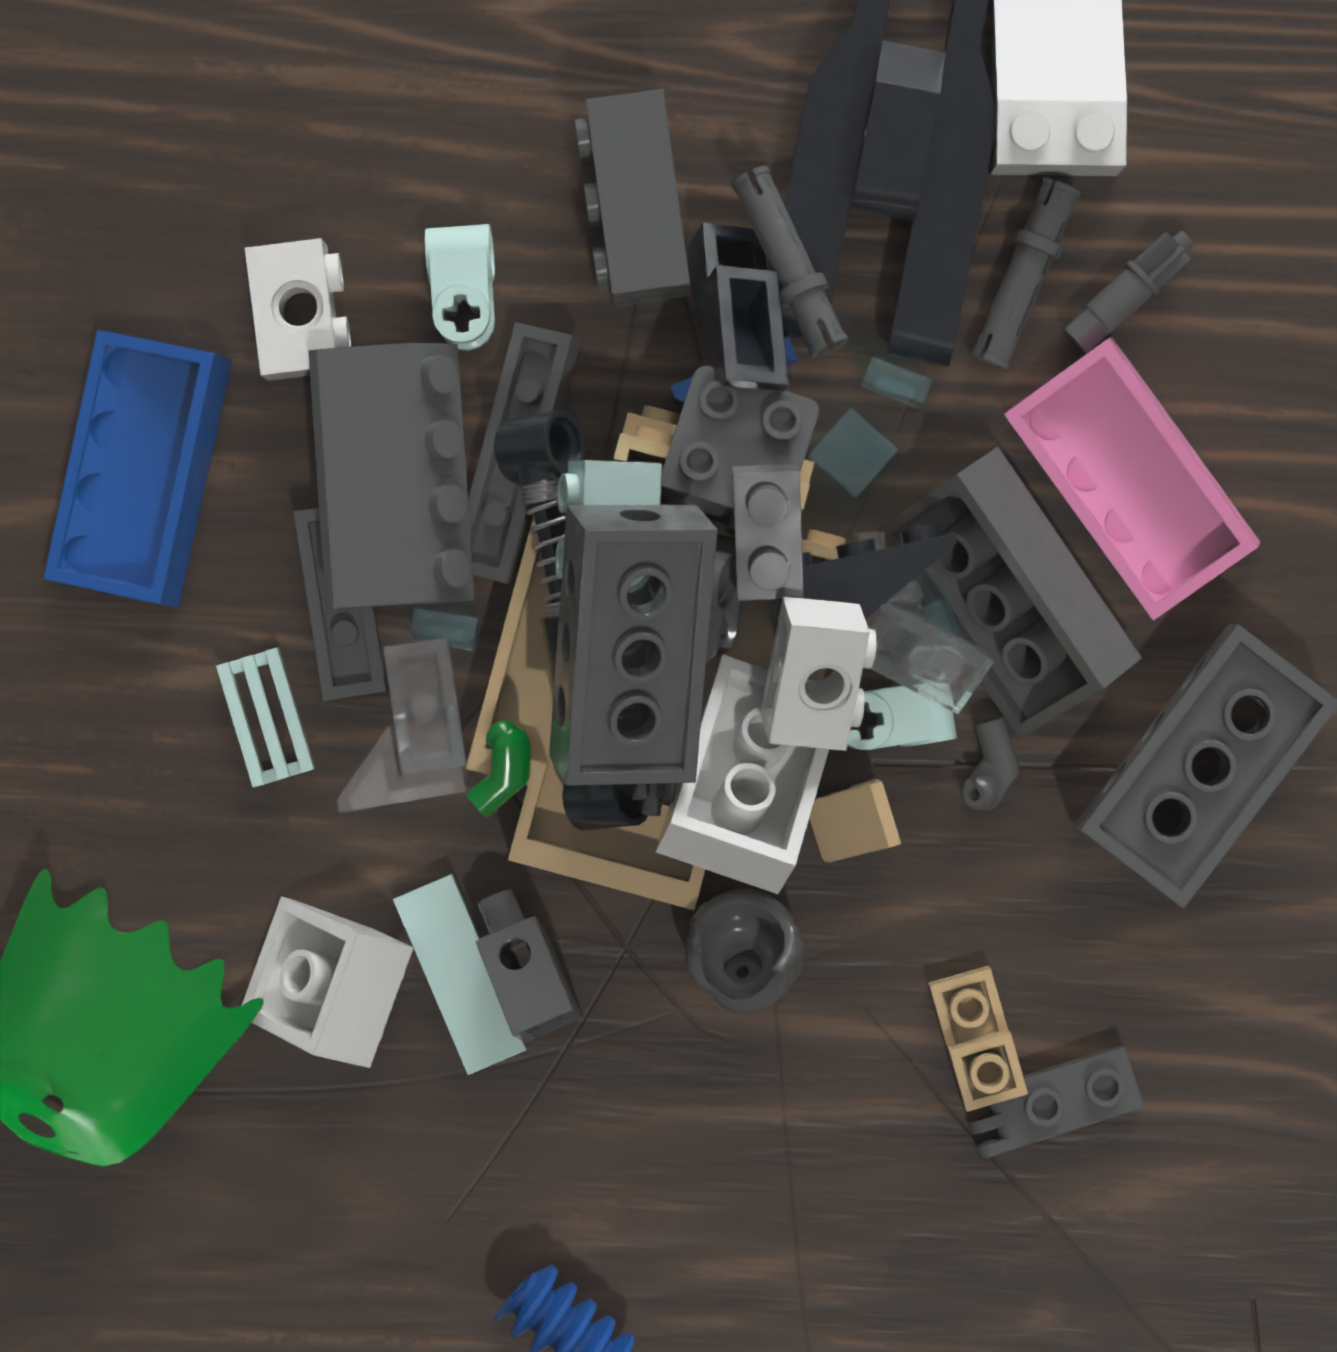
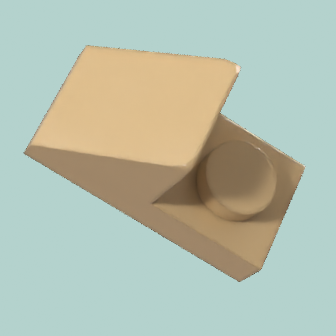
[809,778,901,862]

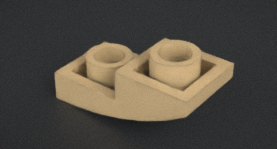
[928,965,1028,1112]

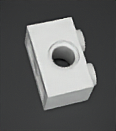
[245,238,352,381]
[760,596,876,751]

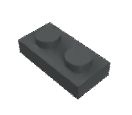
[732,464,804,601]

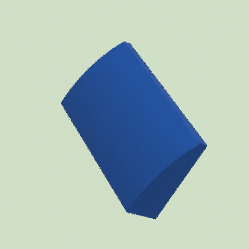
[43,330,232,608]

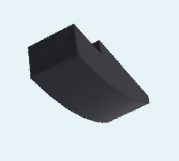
[686,223,788,391]

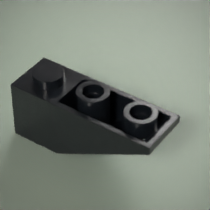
[766,524,957,637]

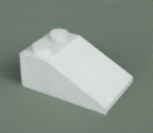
[990,0,1127,176]
[656,654,829,894]

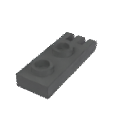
[960,1044,1144,1159]

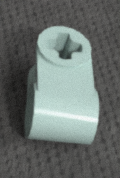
[425,224,495,351]
[847,675,957,750]

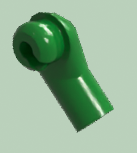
[466,720,531,818]

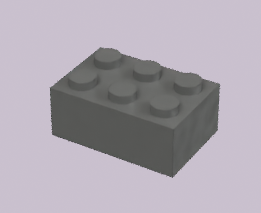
[575,89,690,307]

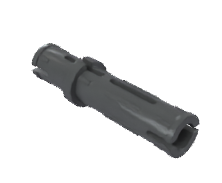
[731,166,849,358]
[970,177,1081,371]

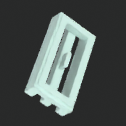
[216,647,316,788]

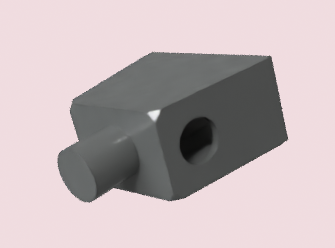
[475,889,584,1043]

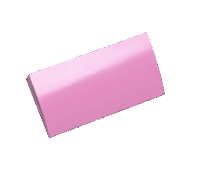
[1004,336,1260,621]

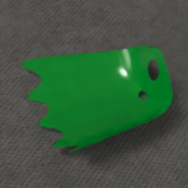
[0,868,264,1167]

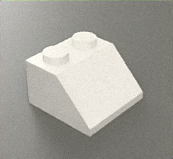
[242,896,413,1068]

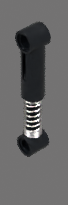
[494,410,648,831]

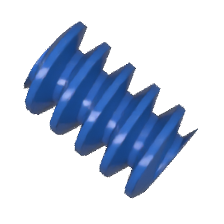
[492,1264,635,1352]

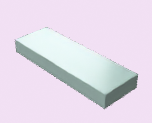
[393,873,527,1075]

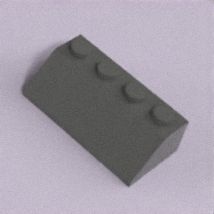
[308,343,475,609]
[876,446,1142,739]

